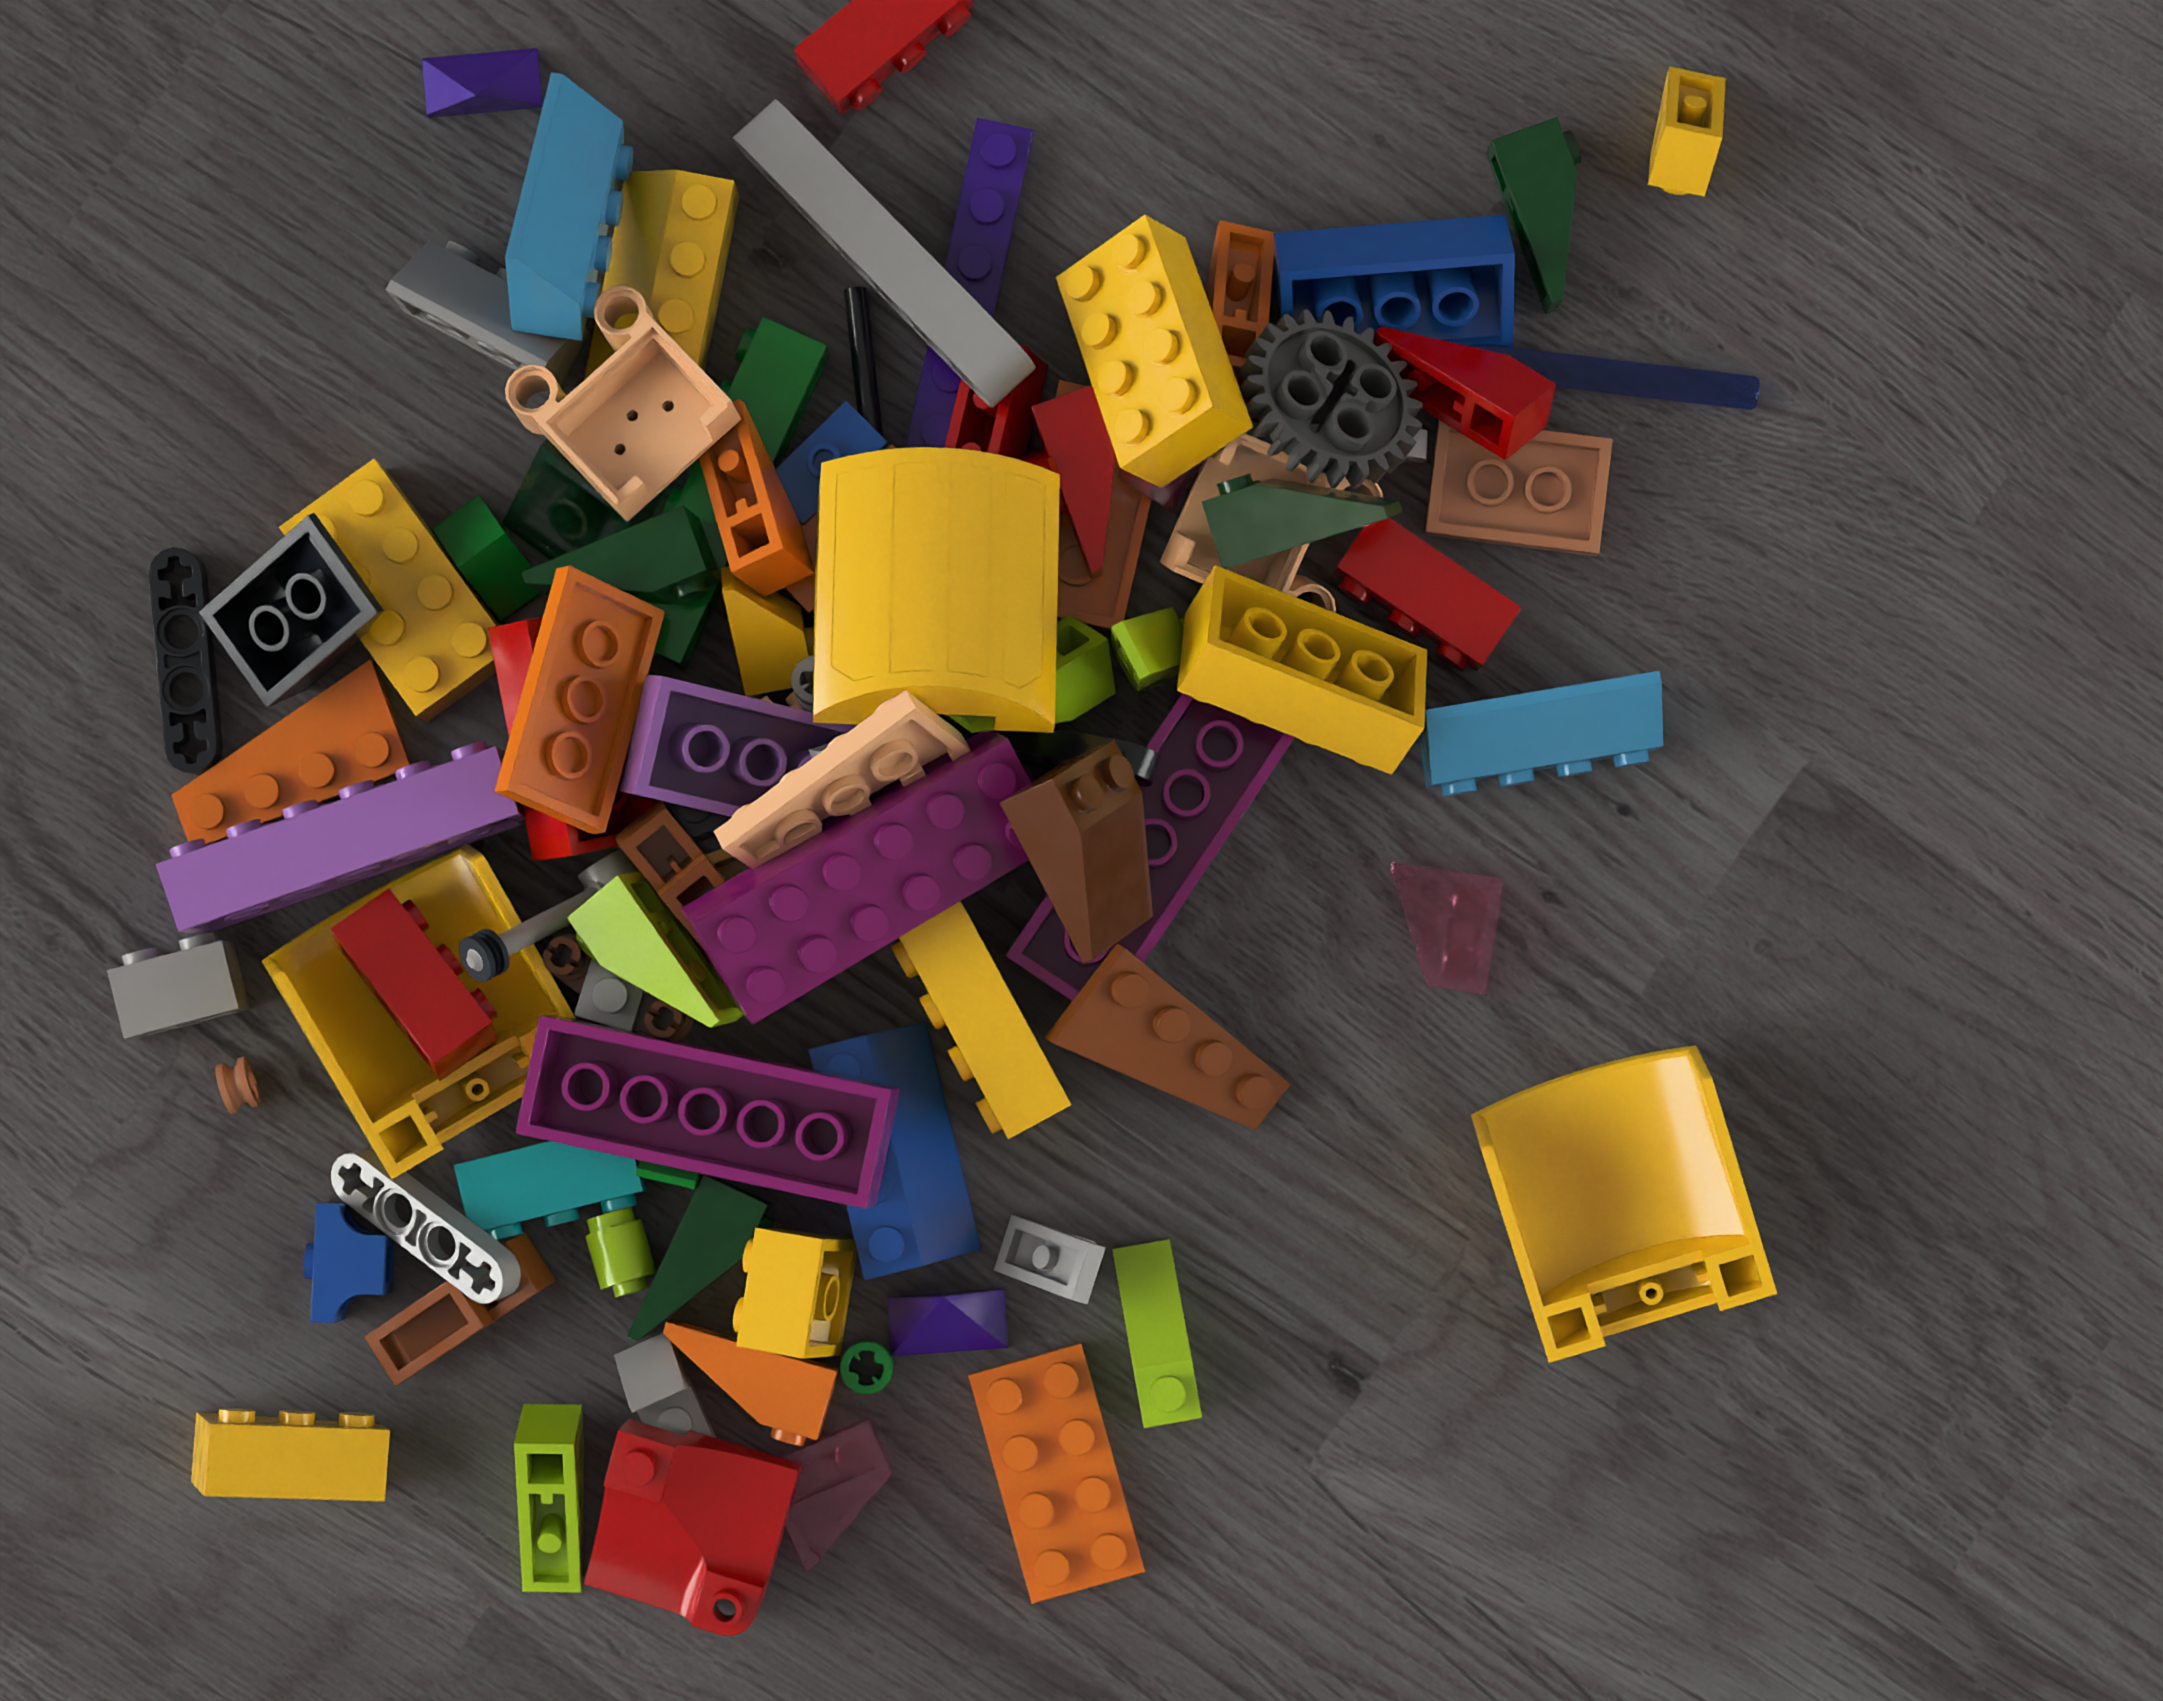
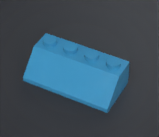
[505,72,633,341]
[1418,671,1663,797]

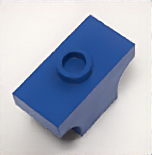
[775,401,888,525]
[303,1202,395,1323]

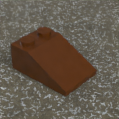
[1000,739,1153,964]

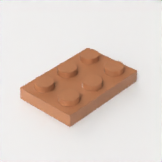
[1424,419,1613,556]

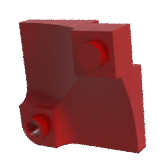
[584,1419,802,1636]

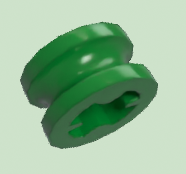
[840,1340,894,1395]

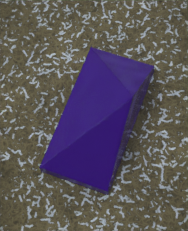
[422,48,543,118]
[887,1289,1008,1356]

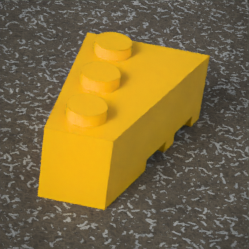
[191,1408,390,1502]

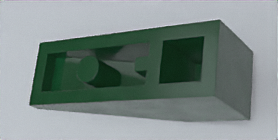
[1486,117,1581,314]
[1202,473,1403,569]
[521,505,722,605]
[627,1174,775,1341]

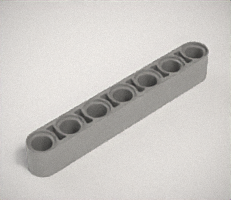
[732,99,1036,408]

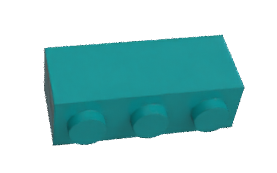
[454,1141,649,1240]

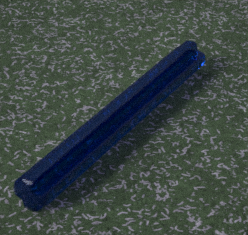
[1476,343,1760,410]

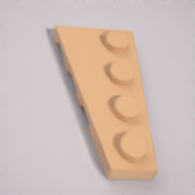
[714,690,971,869]

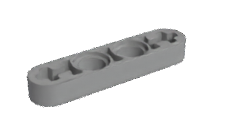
[331,1148,521,1304]

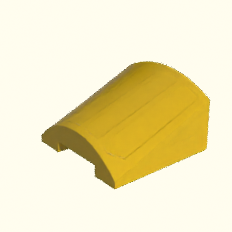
[813,447,1060,733]
[262,844,576,1179]
[1471,1045,1777,1363]

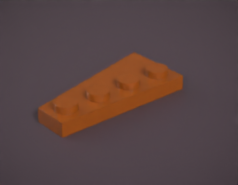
[1044,944,1291,1130]

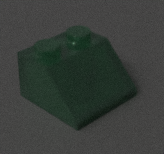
[502,439,668,560]

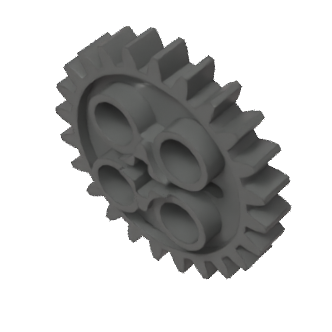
[1238,309,1423,489]

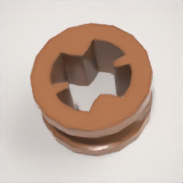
[215,1056,262,1114]

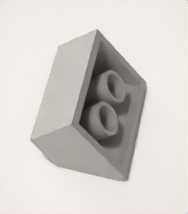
[385,240,590,386]

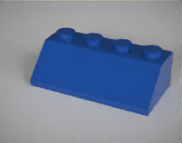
[1274,215,1515,352]
[808,1022,982,1280]

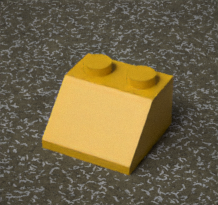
[733,1228,857,1359]

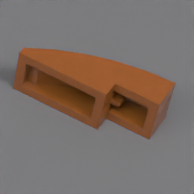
[615,800,727,951]
[364,1232,556,1386]

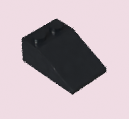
[199,513,384,708]

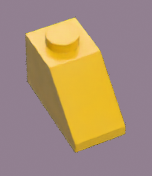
[1648,66,1726,197]
[721,566,814,696]

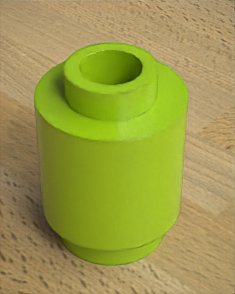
[585,1207,657,1298]

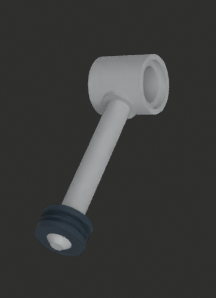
[459,849,639,982]

